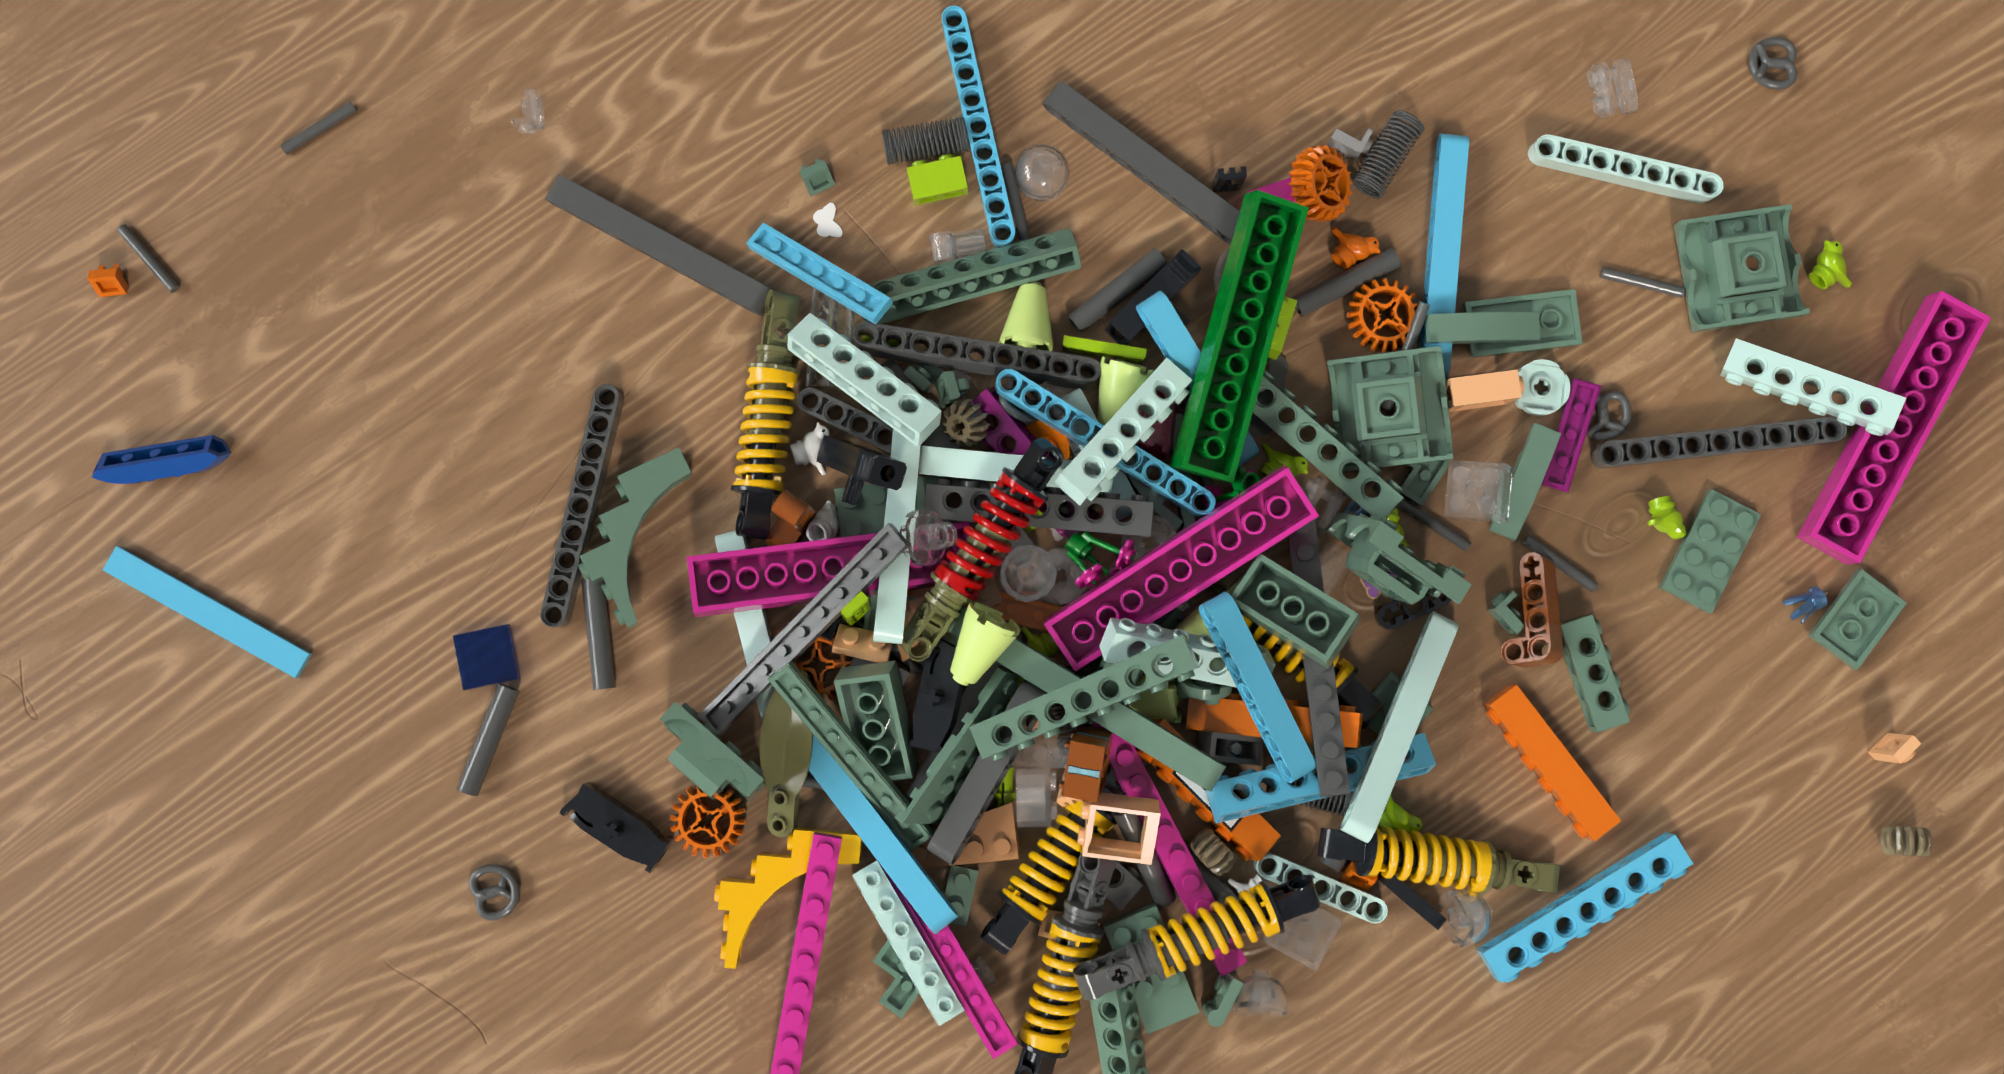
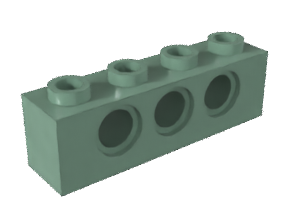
[1561,614,1630,733]
[1090,976,1149,1074]

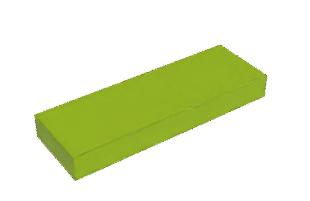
[1062,335,1147,363]
[840,591,871,626]

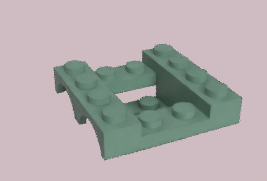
[1674,204,1810,333]
[1327,346,1454,472]
[1325,511,1472,605]
[660,701,765,803]

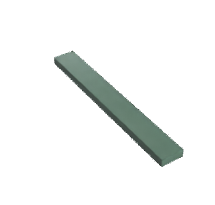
[767,660,934,851]

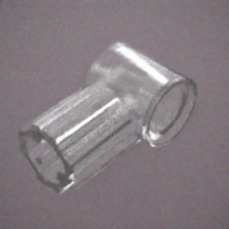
[929,229,986,264]

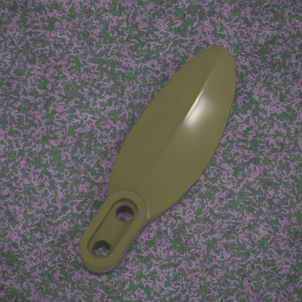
[759,669,813,837]

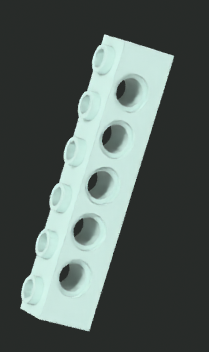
[788,313,942,447]
[1720,338,1906,436]
[1054,358,1192,505]
[1099,617,1276,687]
[852,860,965,1026]

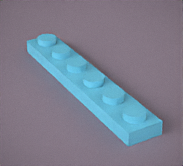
[746,223,893,325]

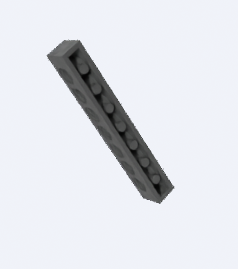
[924,479,1154,537]

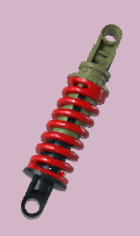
[900,438,1063,661]

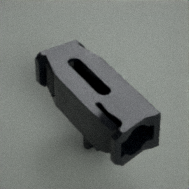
[1105,249,1202,346]
[816,435,907,505]
[907,638,965,753]
[559,782,674,873]

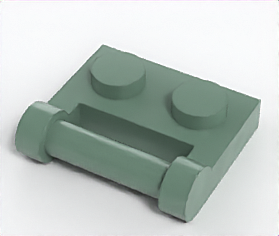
[1202,971,1244,1027]

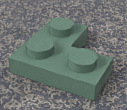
[1400,434,1452,507]
[941,865,979,926]
[872,940,919,1019]

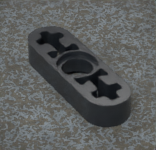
[1375,588,1452,629]
[1377,871,1447,930]

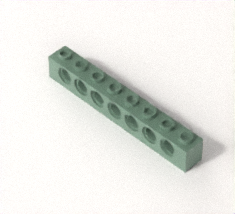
[864,228,1082,324]
[1253,370,1405,520]
[969,635,1200,762]

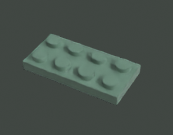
[1463,289,1583,358]
[834,475,952,537]
[1658,489,1761,614]

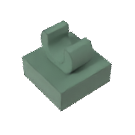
[799,159,835,196]
[935,371,970,409]

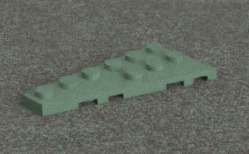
[894,667,1020,824]

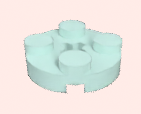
[1515,359,1570,416]

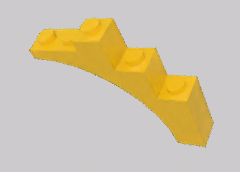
[714,827,863,969]

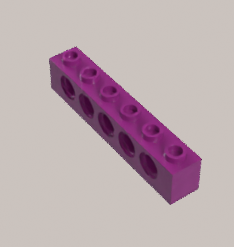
[973,386,1099,540]

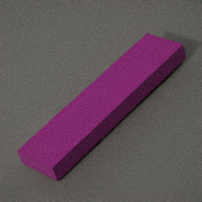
[1541,378,1602,493]

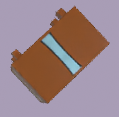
[1059,725,1113,803]

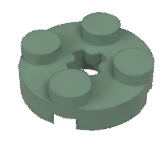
[1176,678,1232,705]

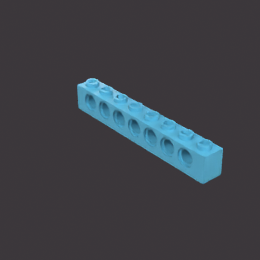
[1205,733,1436,824]
[1476,832,1693,983]

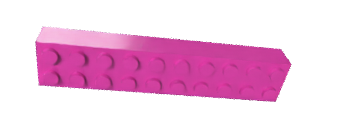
[1796,291,1991,565]
[1044,465,1319,671]
[687,522,971,618]

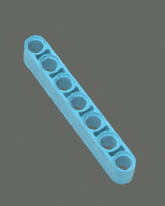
[1136,291,1260,467]
[1199,592,1316,783]

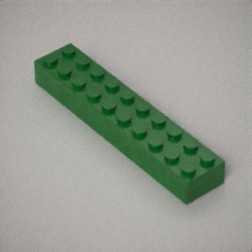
[1170,190,1309,483]

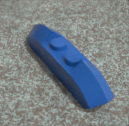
[91,435,232,484]

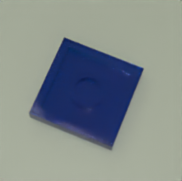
[453,624,520,690]

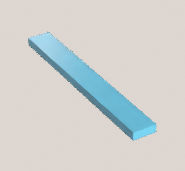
[102,546,312,678]

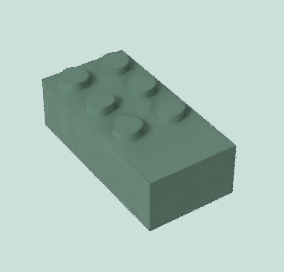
[1231,553,1360,669]
[834,661,919,781]
[1102,901,1200,1034]

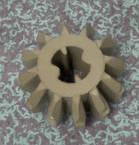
[941,399,990,447]
[1880,826,1933,857]
[1190,827,1237,876]

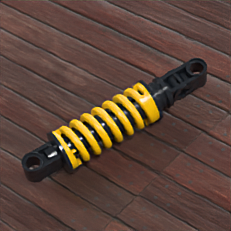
[980,748,1148,955]

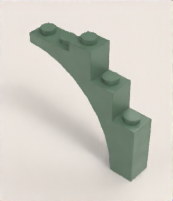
[578,447,692,629]

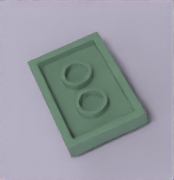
[1808,569,1907,670]

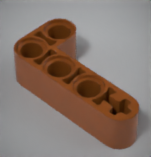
[764,489,817,546]
[1501,552,1563,668]

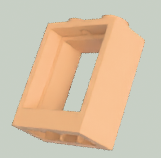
[1446,369,1524,412]
[1077,793,1161,865]

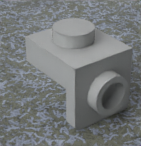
[1327,128,1374,160]

